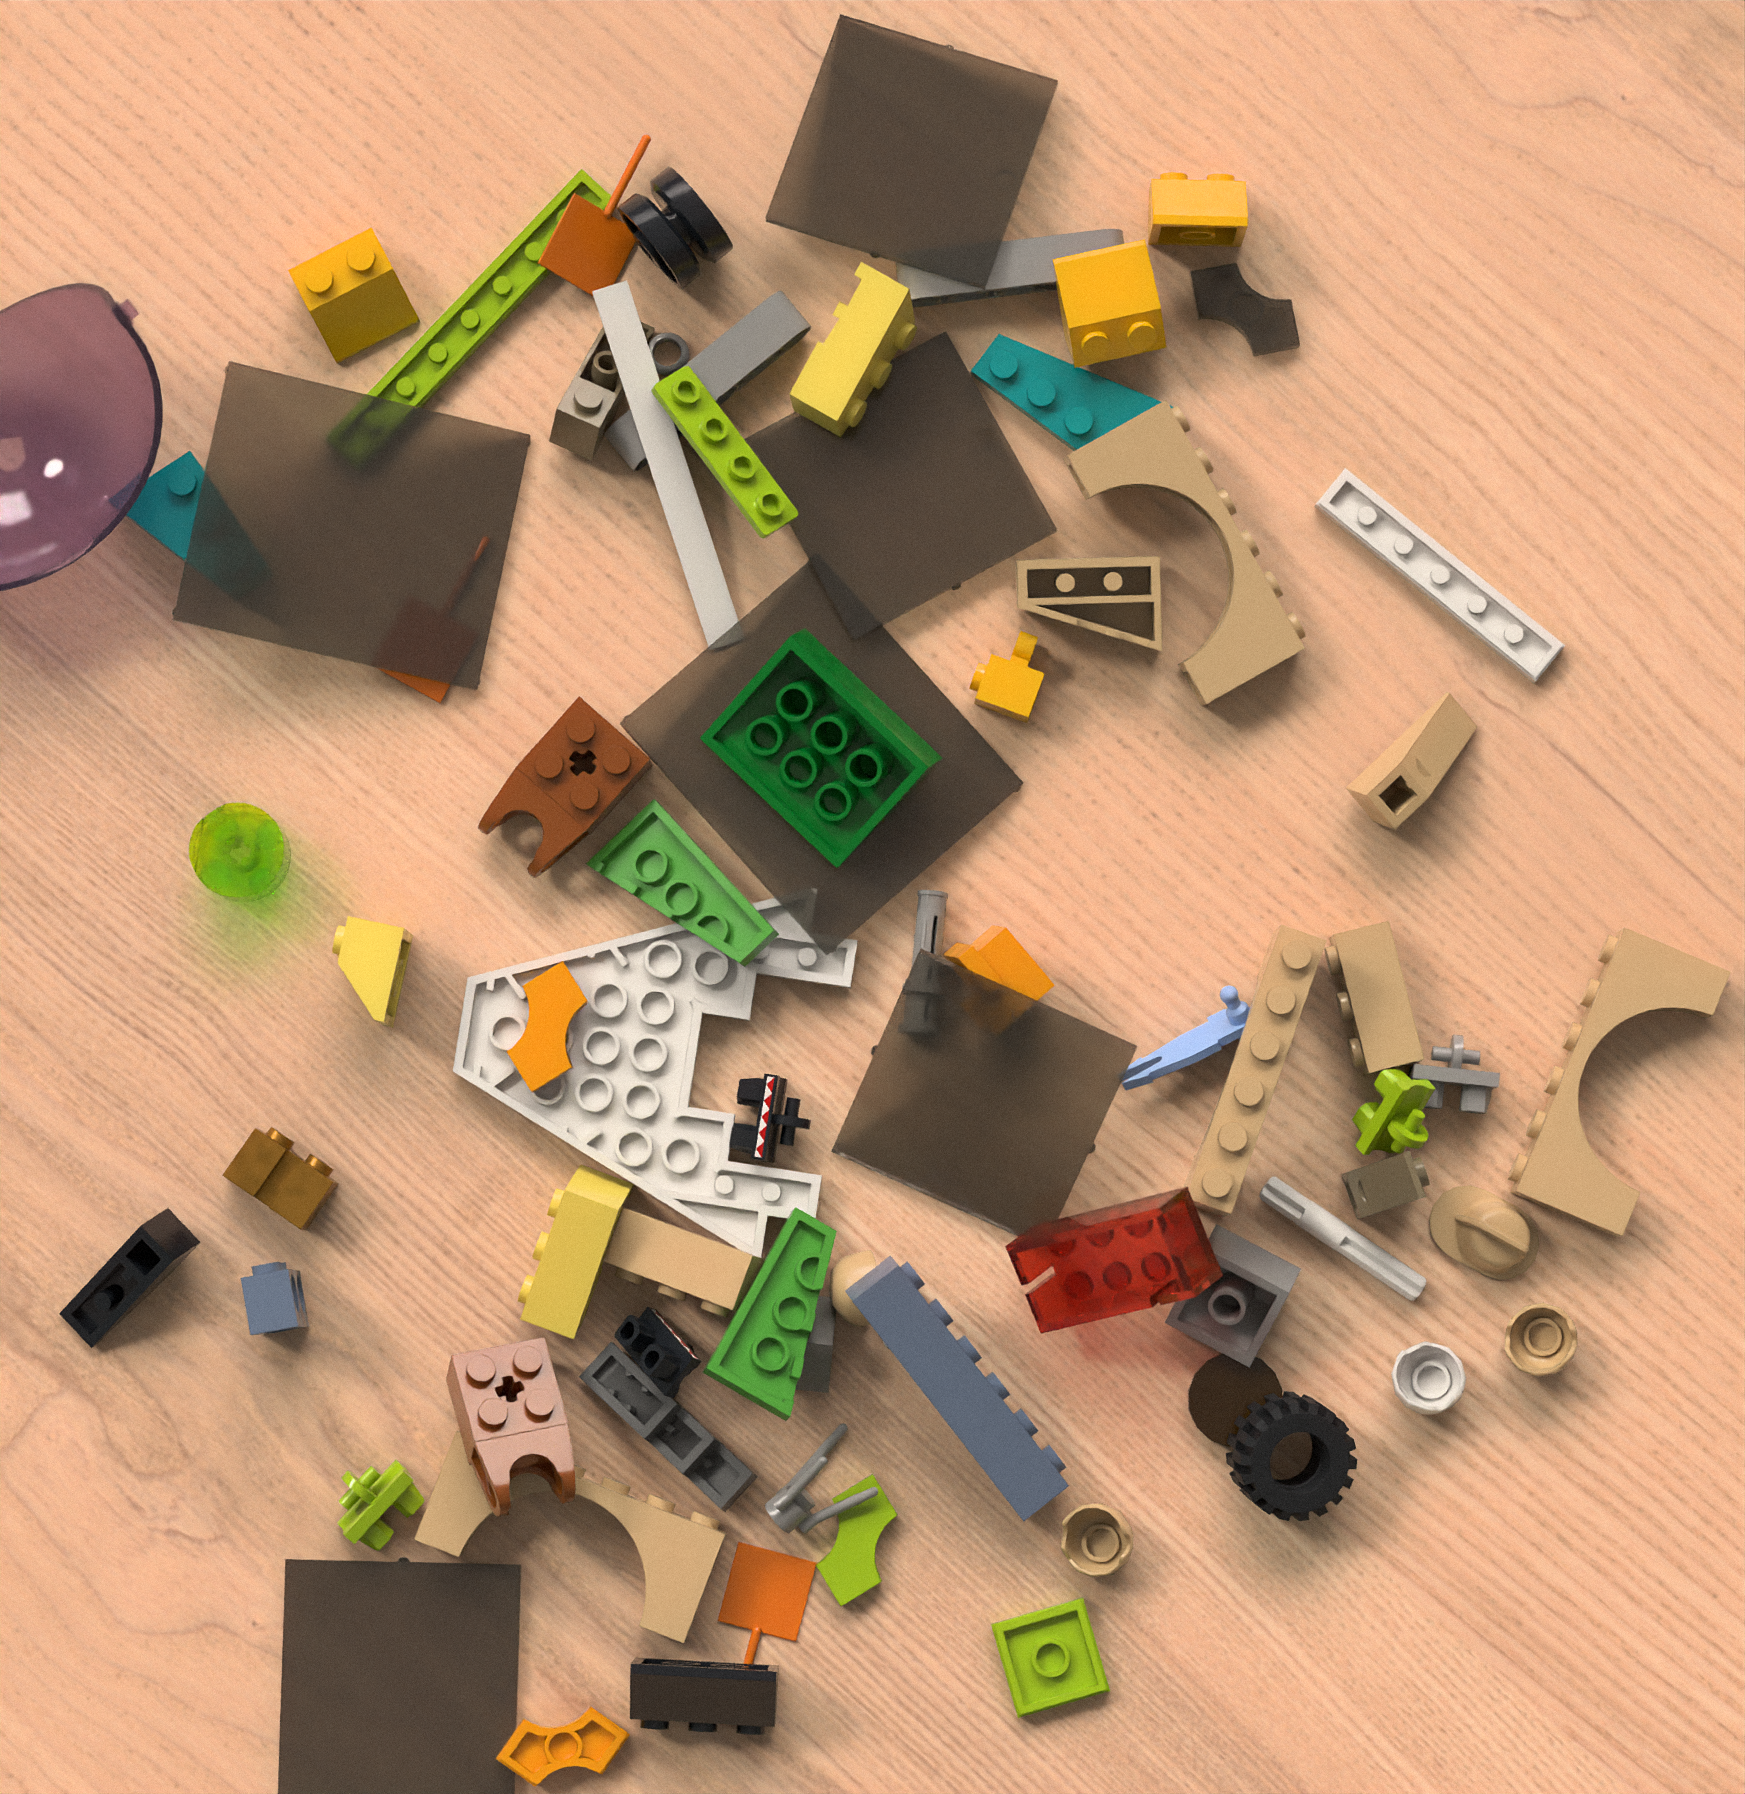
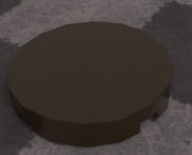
[1188,1353,1283,1447]

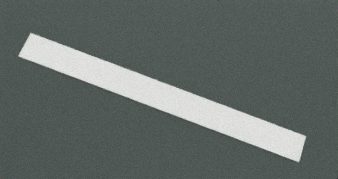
[592,280,745,651]

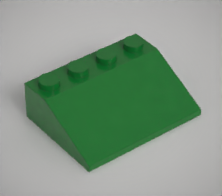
[700,628,942,868]

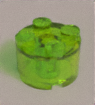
[189,802,291,902]

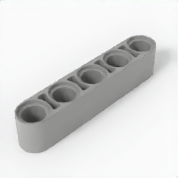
[895,229,1124,307]
[604,291,811,472]

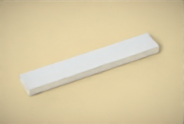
[1314,468,1565,684]

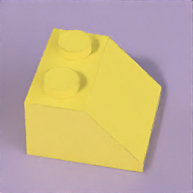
[332,916,413,1028]

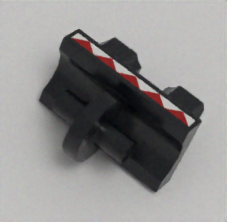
[729,1073,811,1163]
[614,1307,702,1399]

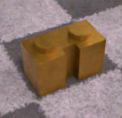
[222,1127,339,1230]

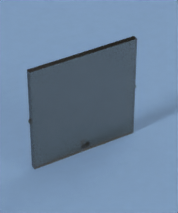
[765,14,1058,290]
[744,331,1057,641]
[831,948,1137,1248]
[278,1557,522,1794]

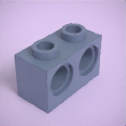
[241,1262,309,1335]

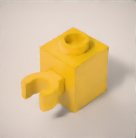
[969,631,1045,723]

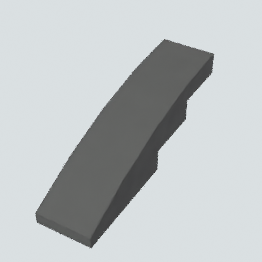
[579,1342,758,1512]

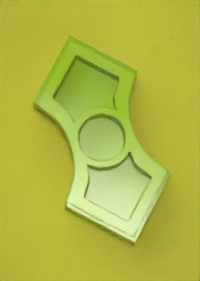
[816,1474,898,1606]

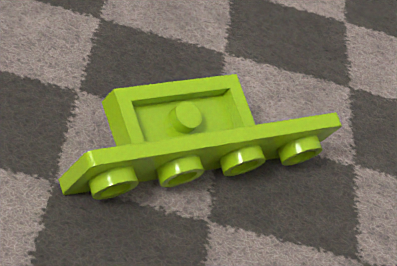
[651,366,798,539]

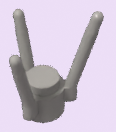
[765,1424,878,1534]

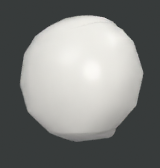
[1391,1341,1466,1415]

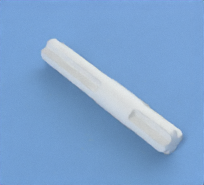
[1259,1177,1426,1301]

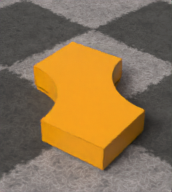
[507,961,588,1093]
[496,1706,630,1787]

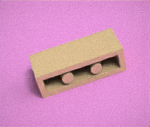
[1324,921,1424,1076]
[603,1208,765,1317]

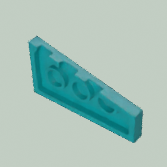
[970,334,1173,451]

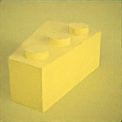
[789,262,917,437]
[518,1165,634,1339]

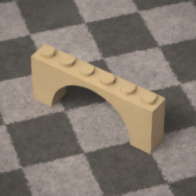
[1063,400,1306,705]
[1179,924,1327,1217]
[1508,928,1731,1237]
[414,1430,727,1643]

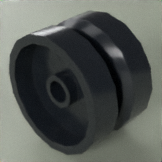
[617,167,733,289]

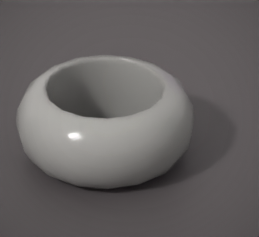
[648,332,689,376]

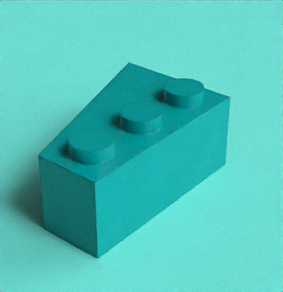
[111,451,274,602]

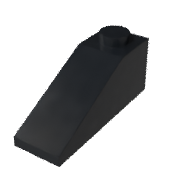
[59,1208,200,1348]

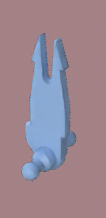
[1118,985,1250,1090]

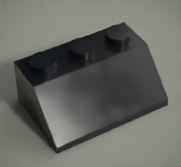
[630,1657,779,1735]

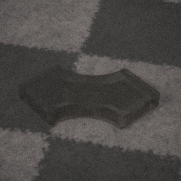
[1189,263,1300,357]

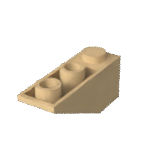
[1346,692,1477,829]

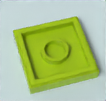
[991,1597,1110,1718]

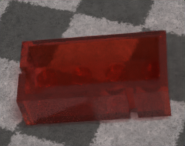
[1005,1187,1223,1334]

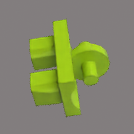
[1352,1069,1436,1155]
[337,1460,425,1551]

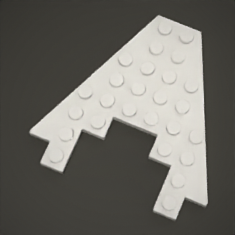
[453,888,858,1258]

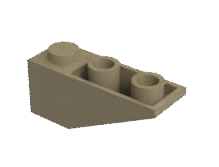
[549,321,655,461]
[1341,1151,1430,1219]

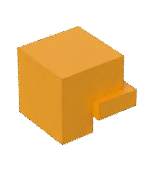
[943,925,1055,1036]

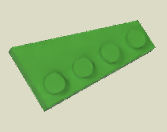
[586,799,779,967]
[703,1207,837,1421]

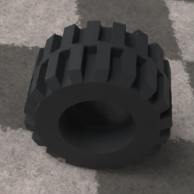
[1226,1391,1357,1521]

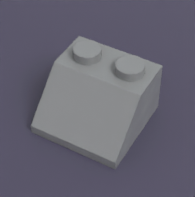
[1165,1224,1301,1368]

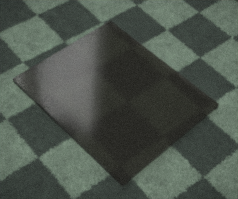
[172,361,531,691]
[620,554,1023,956]

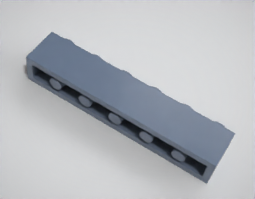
[845,1256,1069,1521]

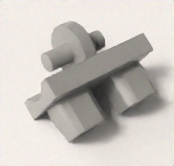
[1408,1034,1500,1114]

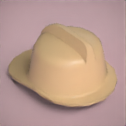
[1429,1185,1539,1280]

